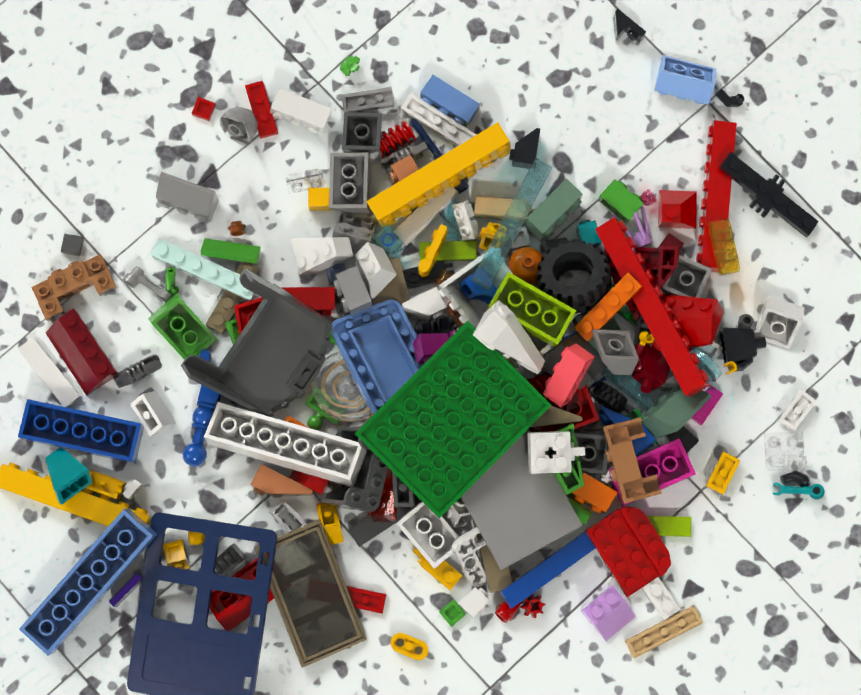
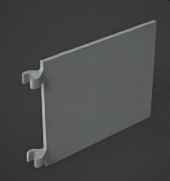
[461,429,583,570]

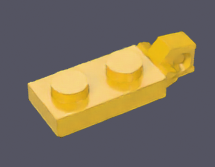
[413,547,463,591]

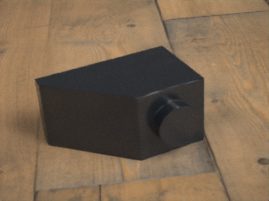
[509,128,540,170]

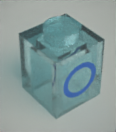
[373,226,403,258]

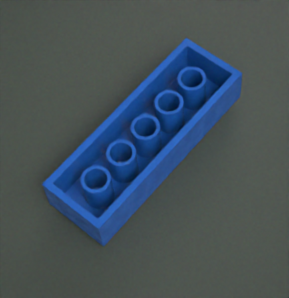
[18,399,144,464]

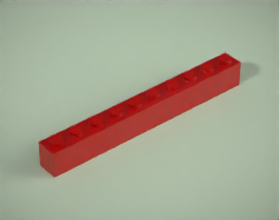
[595,217,710,397]

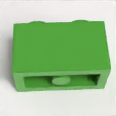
[598,179,643,224]

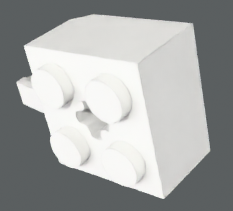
[527,431,585,474]

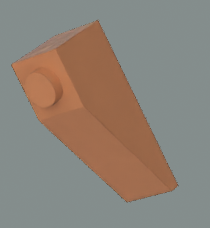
[250,464,314,496]

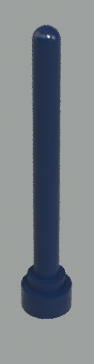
[411,119,469,194]

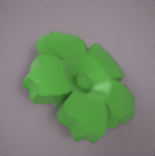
[340,56,360,76]

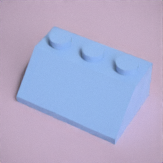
[654,55,716,104]

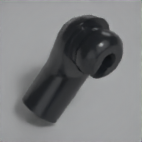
[716,89,745,107]
[780,471,810,487]

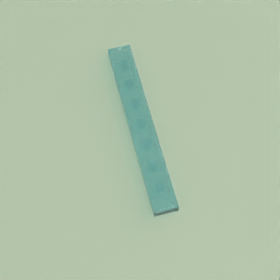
[471,157,552,290]

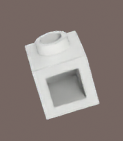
[459,587,489,618]

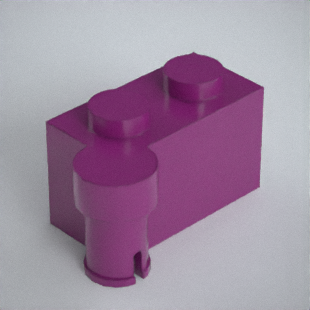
[413,330,456,364]

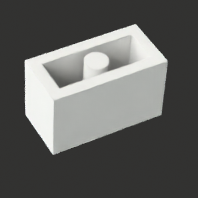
[130,391,176,437]

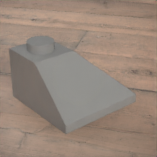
[592,329,639,375]

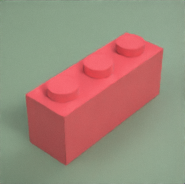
[543,343,595,407]

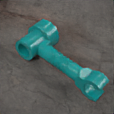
[772,483,825,500]

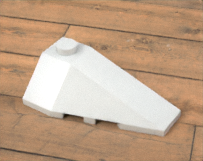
[473,300,545,374]

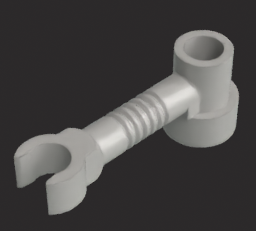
[123,266,172,302]

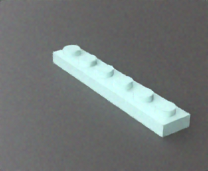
[151,238,256,301]

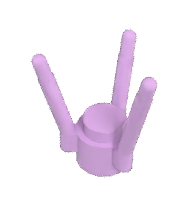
[612,207,652,248]

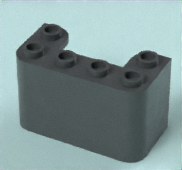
[320,426,388,512]

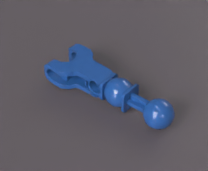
[182,350,221,467]

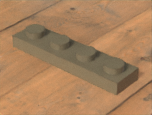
[206,262,261,335]

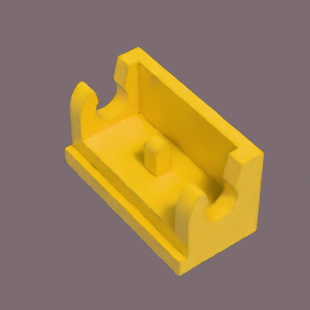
[85,470,127,501]

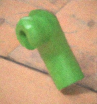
[165,267,179,296]

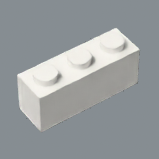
[270,88,332,133]

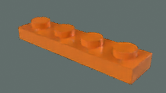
[574,273,643,342]

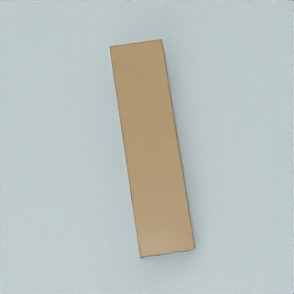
[624,605,703,659]

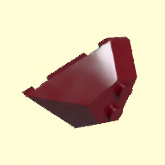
[604,246,680,322]

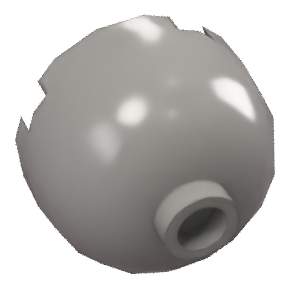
[219,106,258,145]

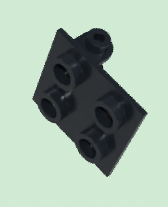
[415,316,457,336]

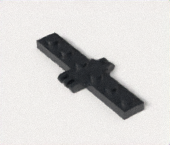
[719,152,819,237]

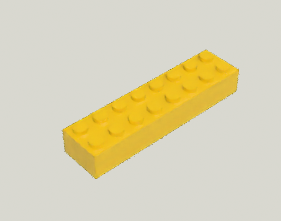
[366,122,511,227]

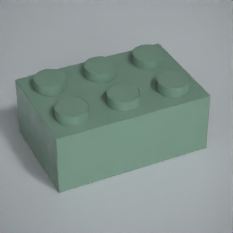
[524,178,583,242]

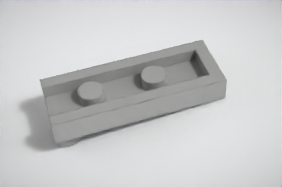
[342,87,395,112]

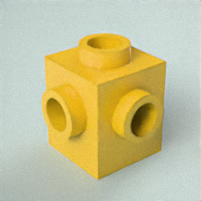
[478,222,507,252]

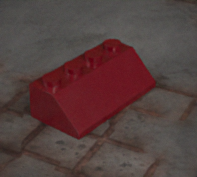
[45,308,118,396]

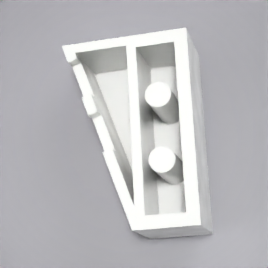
[290,237,353,274]

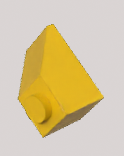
[316,503,344,545]

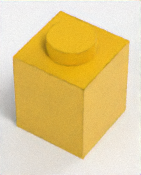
[308,188,332,211]

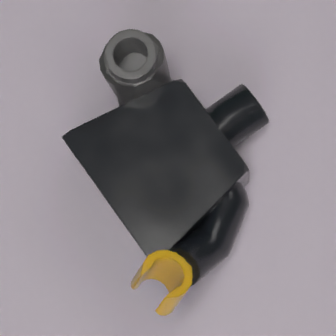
[719,314,766,375]

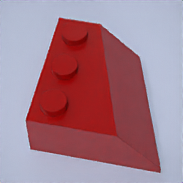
[652,294,724,352]

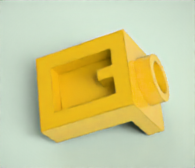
[163,539,190,569]

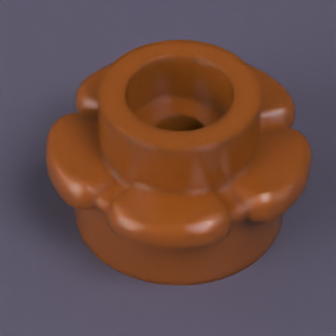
[227,221,246,236]

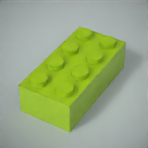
[487,272,576,347]

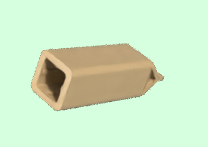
[474,196,535,222]

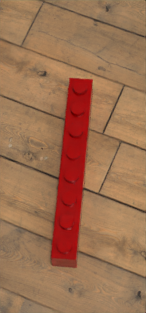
[696,120,737,273]

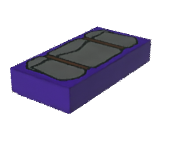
[109,573,143,607]

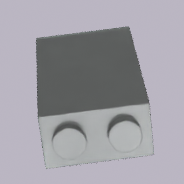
[541,333,608,390]

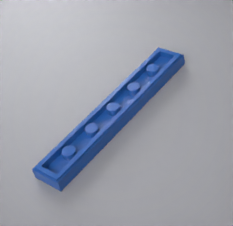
[500,531,596,608]

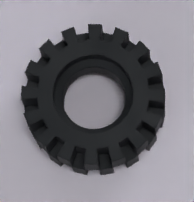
[590,381,628,413]

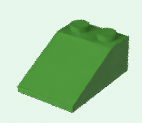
[148,293,217,359]

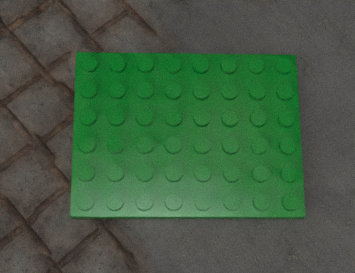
[354,321,551,518]

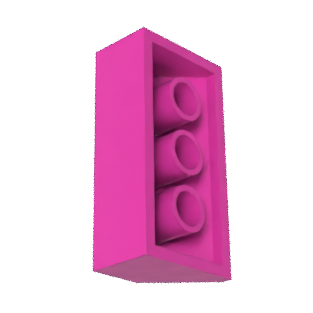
[608,438,696,507]

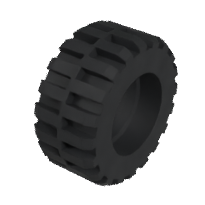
[537,240,612,315]

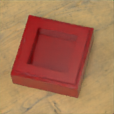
[191,97,216,121]

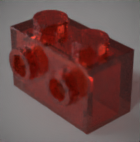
[368,478,397,522]

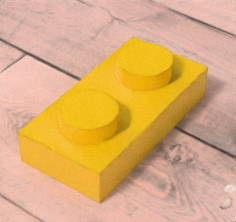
[705,451,741,495]

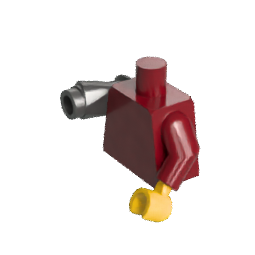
[632,331,680,393]

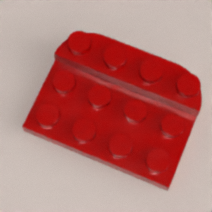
[584,507,671,597]

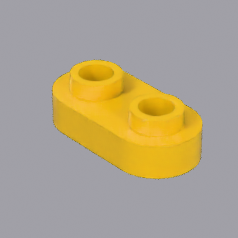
[390,633,428,660]

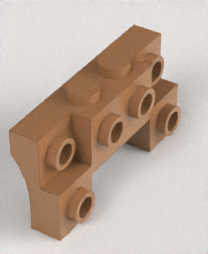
[31,254,117,321]
[603,417,662,504]

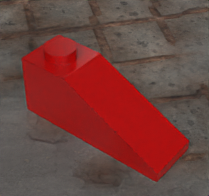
[281,287,336,316]

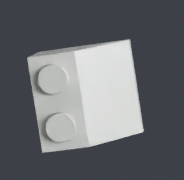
[355,242,397,300]
[402,287,447,323]
[754,295,804,349]

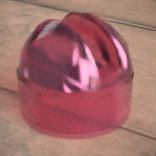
[641,189,657,206]

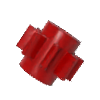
[520,594,546,618]

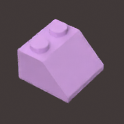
[581,585,636,641]

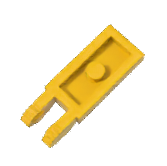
[418,224,448,278]

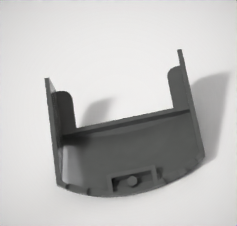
[181,268,332,417]

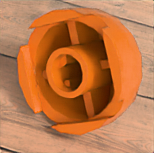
[508,247,542,285]

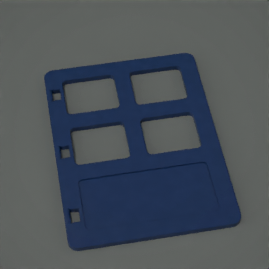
[127,512,277,695]

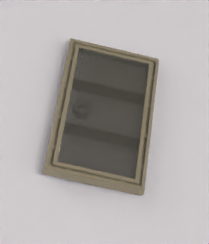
[254,519,367,668]

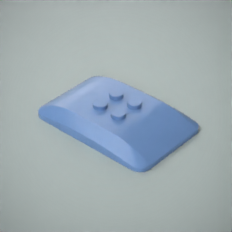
[331,299,423,414]

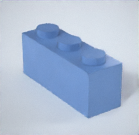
[420,74,480,127]

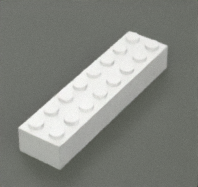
[204,402,366,487]

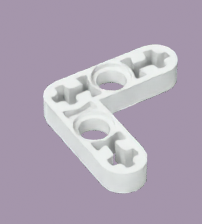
[452,527,486,587]

